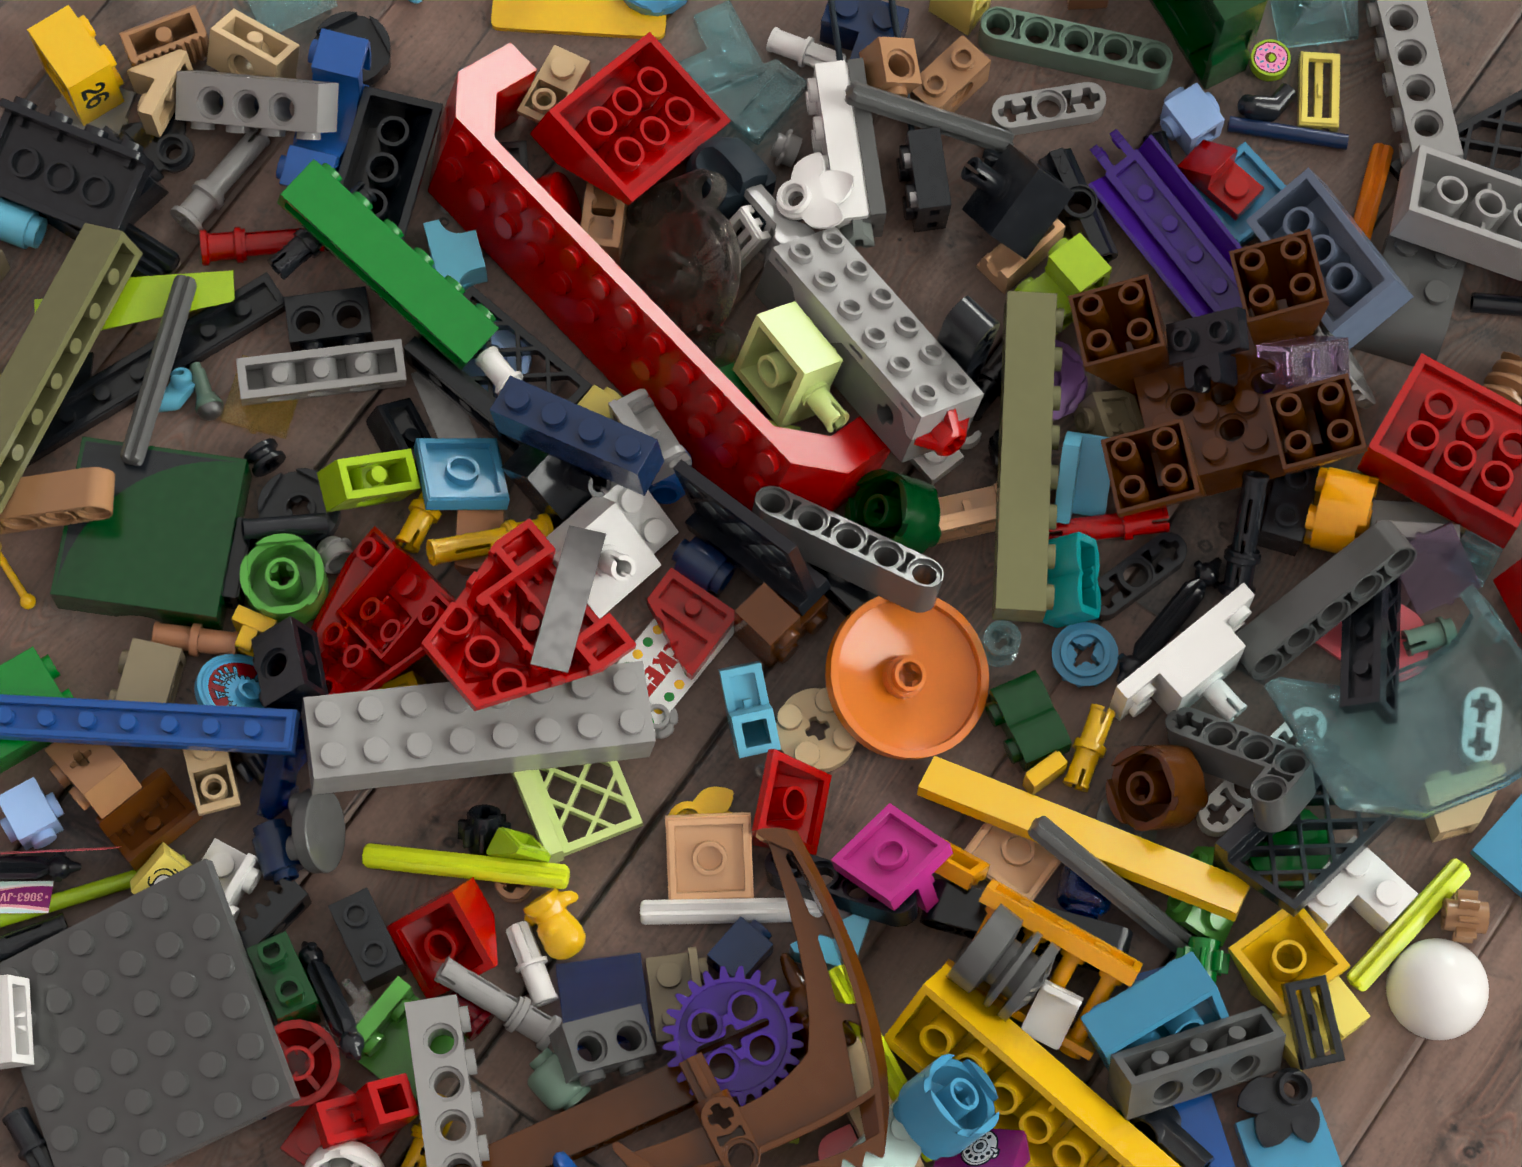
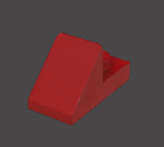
[1177,140,1264,221]

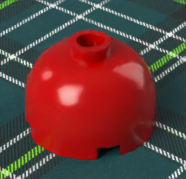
[274,1019,341,1107]

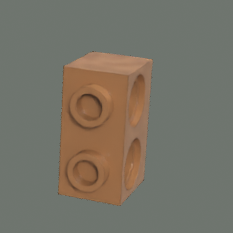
[581,182,628,266]

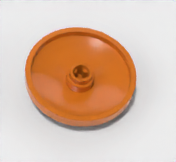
[825,596,989,760]

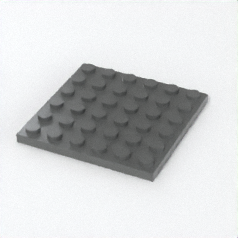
[0,859,301,1167]

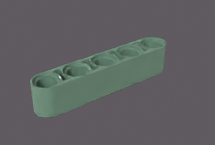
[978,6,1173,90]

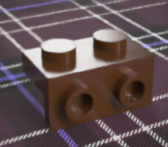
[95,767,203,871]

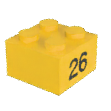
[27,5,125,126]

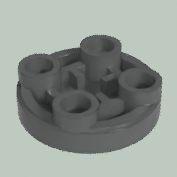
[286,788,345,874]

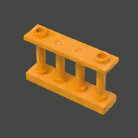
[942,878,1143,1061]

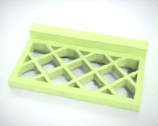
[511,761,643,863]

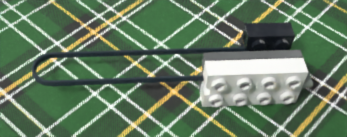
[805,0,952,248]

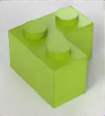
[1014,233,1112,335]

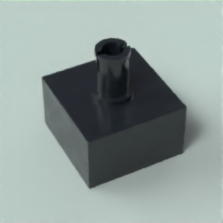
[961,143,1075,260]
[501,443,611,526]

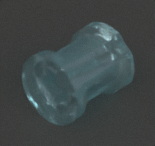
[982,620,1021,667]

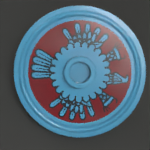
[194,654,264,708]

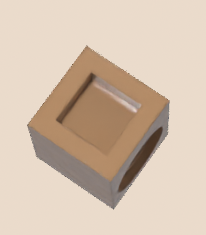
[859,37,922,98]

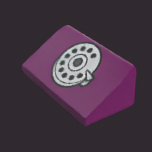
[933,1128,1031,1167]

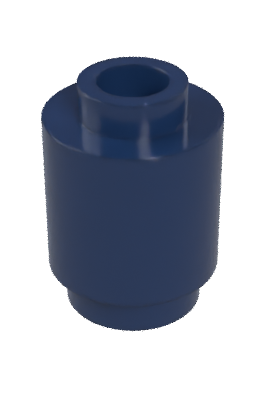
[672,536,736,595]
[252,818,304,885]

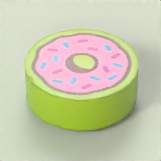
[1249,39,1291,82]

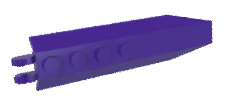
[1088,129,1327,394]

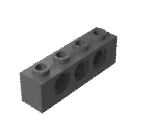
[1106,1005,1286,1120]

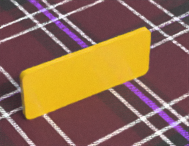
[491,0,667,40]

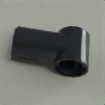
[1129,1105,1214,1167]

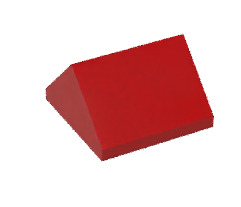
[752,749,832,856]

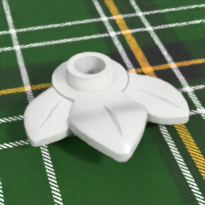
[776,152,855,229]

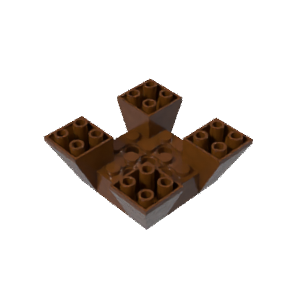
[1068,229,1368,517]

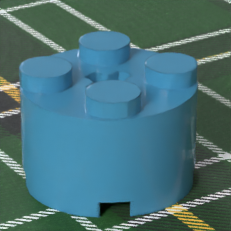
[893,1054,999,1160]

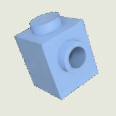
[1160,83,1225,155]
[0,777,65,850]

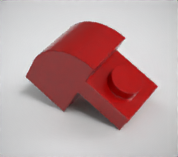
[310,1073,420,1149]

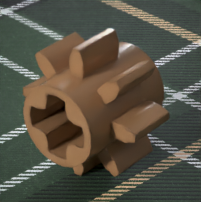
[1440,889,1490,943]

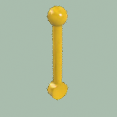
[0,542,36,610]

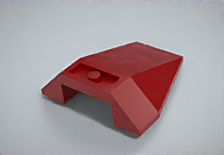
[311,526,456,695]

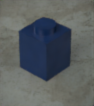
[707,916,773,979]

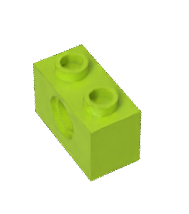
[317,448,421,512]

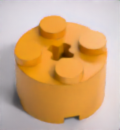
[1303,467,1379,554]

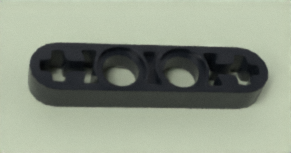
[764,852,919,927]

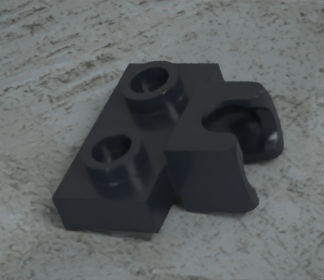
[1166,307,1249,394]

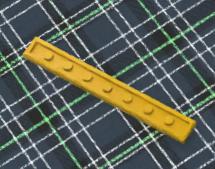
[917,756,1250,922]

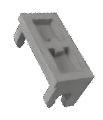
[608,389,692,485]

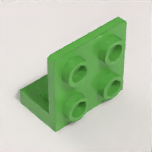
[356,976,466,1101]

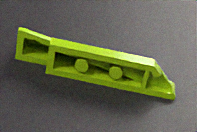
[34,270,235,330]

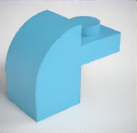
[718,661,781,758]

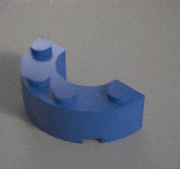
[276,28,371,187]

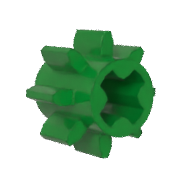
[1176,937,1230,984]

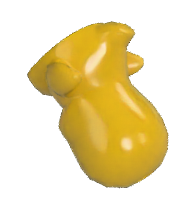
[523,888,586,960]

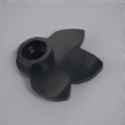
[122,112,195,173]
[1237,1067,1320,1148]

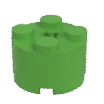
[240,533,329,624]

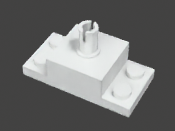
[546,482,679,618]
[1109,583,1255,722]

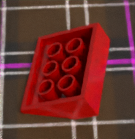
[530,32,731,205]
[1357,353,1522,549]

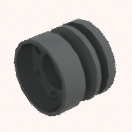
[946,904,1060,1022]

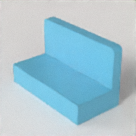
[1055,431,1110,524]

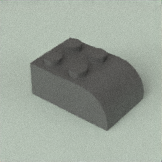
[1353,227,1466,366]

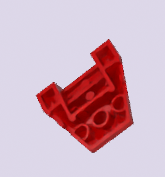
[421,518,637,711]

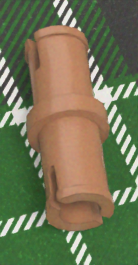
[151,621,239,657]

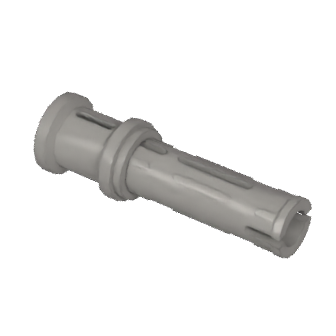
[170,127,270,235]
[434,957,562,1051]

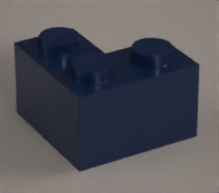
[820,0,910,59]

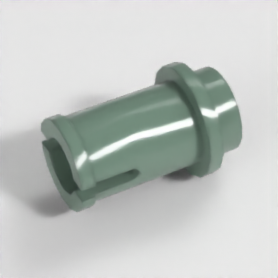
[1401,616,1458,656]

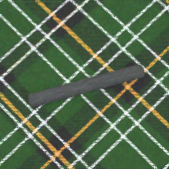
[845,81,1014,152]
[120,275,197,466]
[1028,816,1193,954]

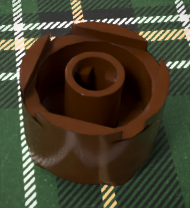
[1106,744,1209,831]

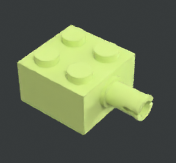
[732,301,850,432]

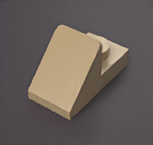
[127,49,193,138]

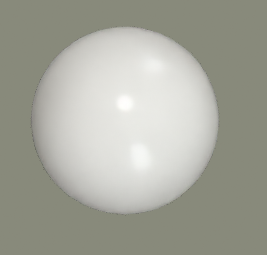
[1386,938,1489,1040]

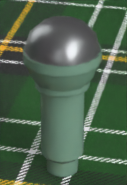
[189,362,224,421]

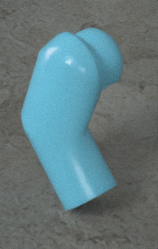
[159,367,195,412]

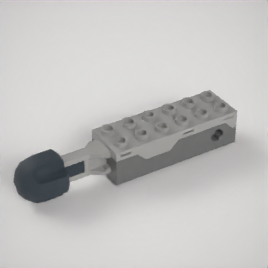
[686,136,984,463]

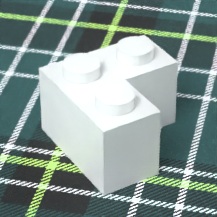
[1296,836,1418,935]

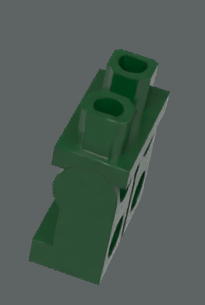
[246,931,321,1026]

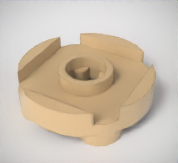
[776,688,857,772]

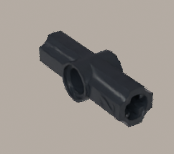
[1038,147,1118,263]

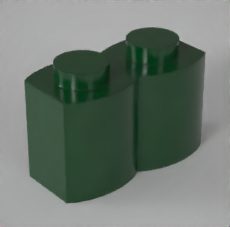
[985,670,1072,772]

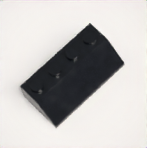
[324,86,443,251]

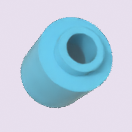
[0,198,47,249]

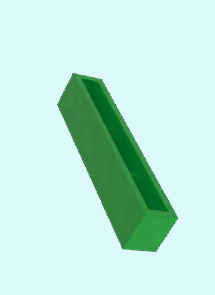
[277,159,499,370]

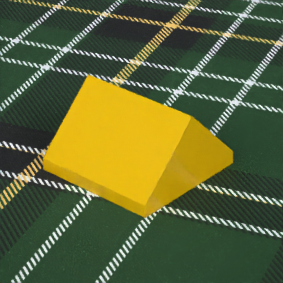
[1228,908,1351,1017]

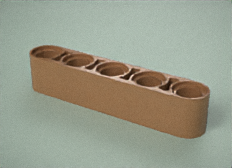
[0,467,115,535]

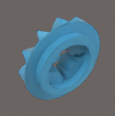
[1051,622,1119,688]

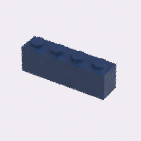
[490,375,664,496]

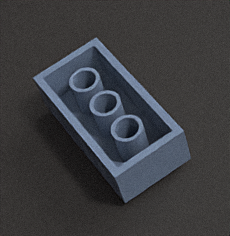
[1246,167,1414,350]

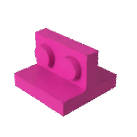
[831,803,953,912]

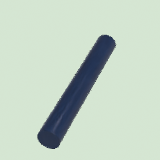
[1227,116,1349,150]

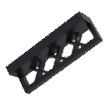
[1339,575,1401,725]

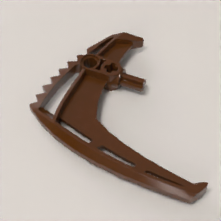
[612,828,889,1167]

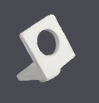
[1021,979,1084,1050]

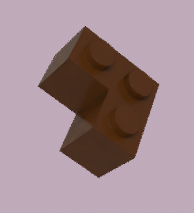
[734,583,829,669]

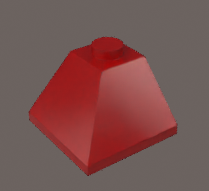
[386,877,498,999]

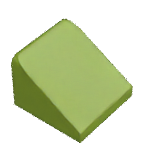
[486,827,552,862]

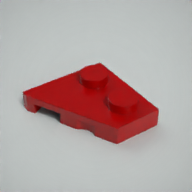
[647,567,735,680]

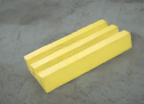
[1297,51,1340,132]

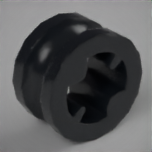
[244,438,286,477]

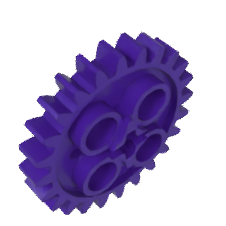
[662,966,804,1106]

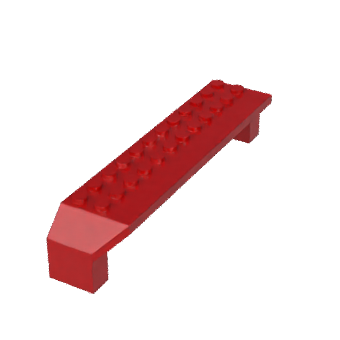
[428,42,891,511]

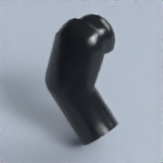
[1237,83,1297,122]

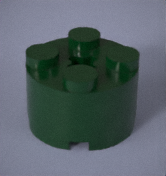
[845,469,941,554]

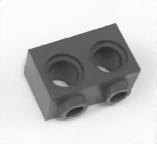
[549,1003,657,1087]

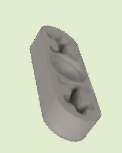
[991,82,1106,135]

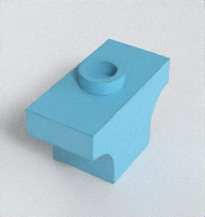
[423,219,488,291]

